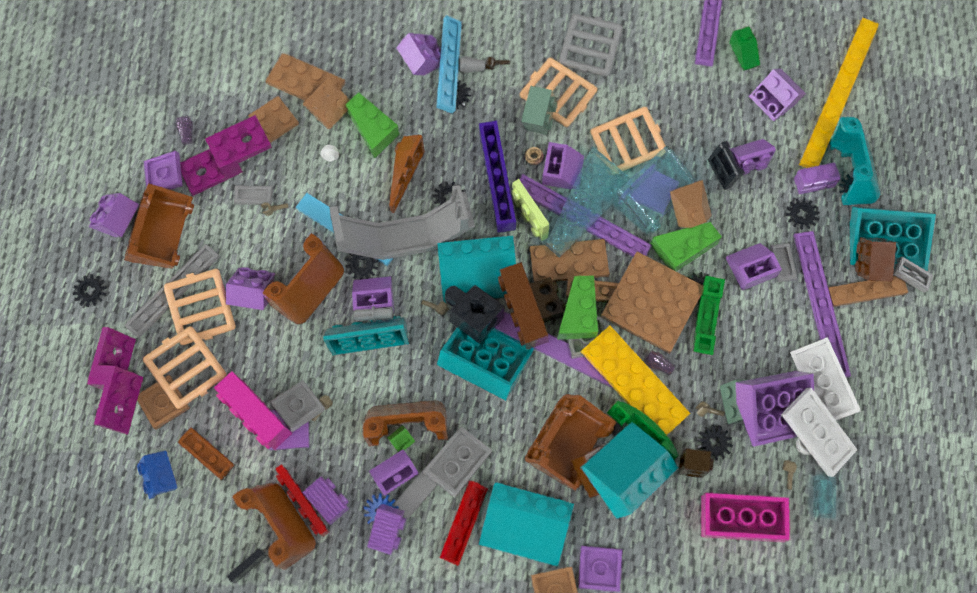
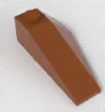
[389,134,425,213]

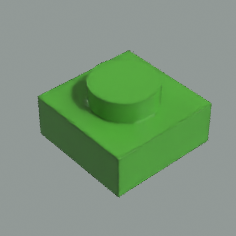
[387,425,416,452]

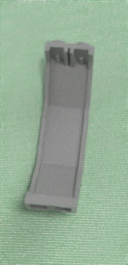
[329,185,475,260]

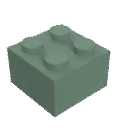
[521,86,558,135]

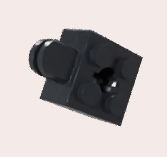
[445,285,505,344]

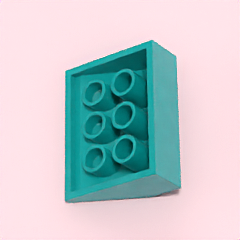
[850,206,936,271]
[437,236,516,304]
[323,316,409,356]
[437,328,535,401]
[581,422,679,519]
[479,482,574,567]

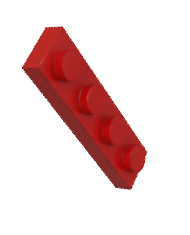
[275,464,330,537]
[439,480,488,566]

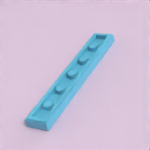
[436,15,462,113]
[296,193,393,266]

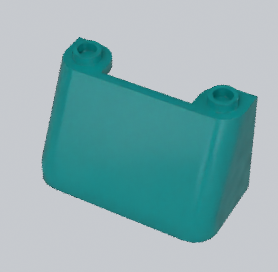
[829,117,881,205]

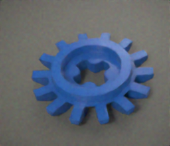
[363,493,399,524]

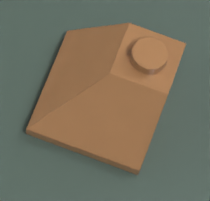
[669,180,712,228]

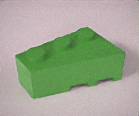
[346,92,400,159]
[651,222,722,272]
[557,275,598,340]

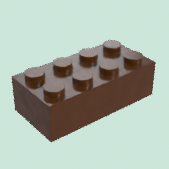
[498,262,549,350]

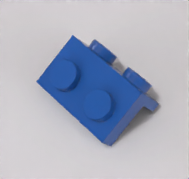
[137,451,178,499]

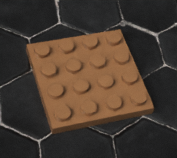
[601,251,703,354]

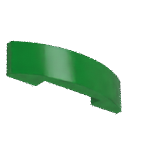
[693,276,725,355]
[607,401,679,460]

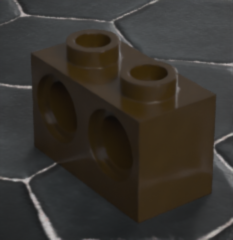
[530,277,565,323]
[678,448,714,478]

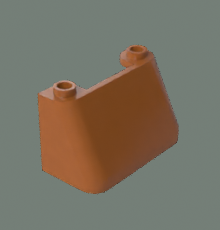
[124,183,195,269]
[262,233,344,324]
[525,394,616,491]
[363,400,448,447]
[231,482,316,570]

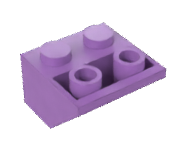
[397,33,441,75]
[749,69,806,121]
[728,139,776,175]
[542,142,584,191]
[88,193,139,237]
[726,243,782,291]
[226,267,275,310]
[352,276,394,313]

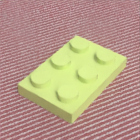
[511,179,549,241]

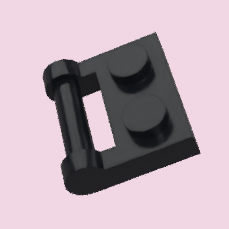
[707,141,745,190]

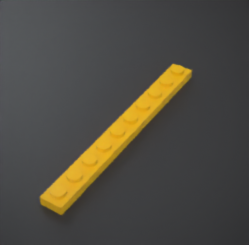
[799,17,879,168]

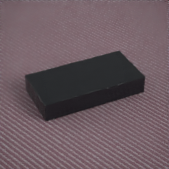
[227,548,268,584]

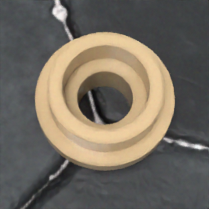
[525,147,543,165]

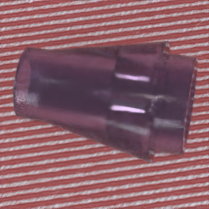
[175,116,193,145]
[645,350,675,375]

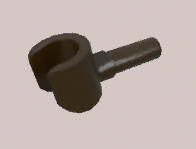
[485,57,510,70]

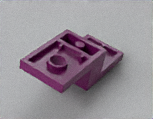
[180,115,272,196]
[87,327,143,435]

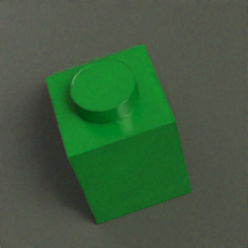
[729,26,760,71]

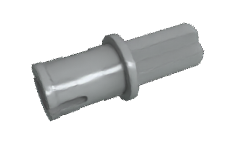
[354,306,394,322]

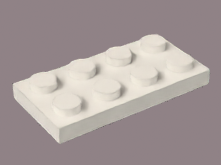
[790,337,861,421]
[781,388,857,477]

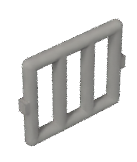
[558,14,623,76]

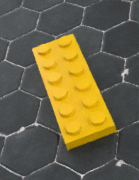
[580,326,690,435]

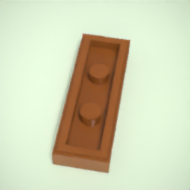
[177,427,235,480]

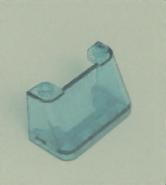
[614,146,697,235]

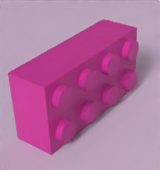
[214,371,292,450]
[701,493,790,542]

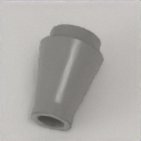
[459,56,485,74]

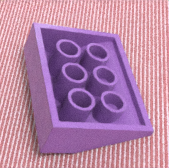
[736,371,814,446]

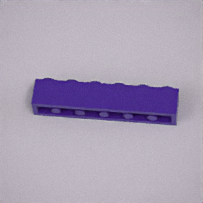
[479,121,516,233]

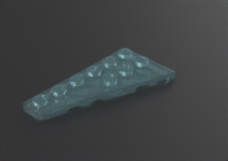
[545,146,634,258]

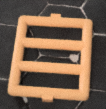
[519,58,597,127]
[590,107,667,176]
[164,269,236,345]
[143,326,227,409]

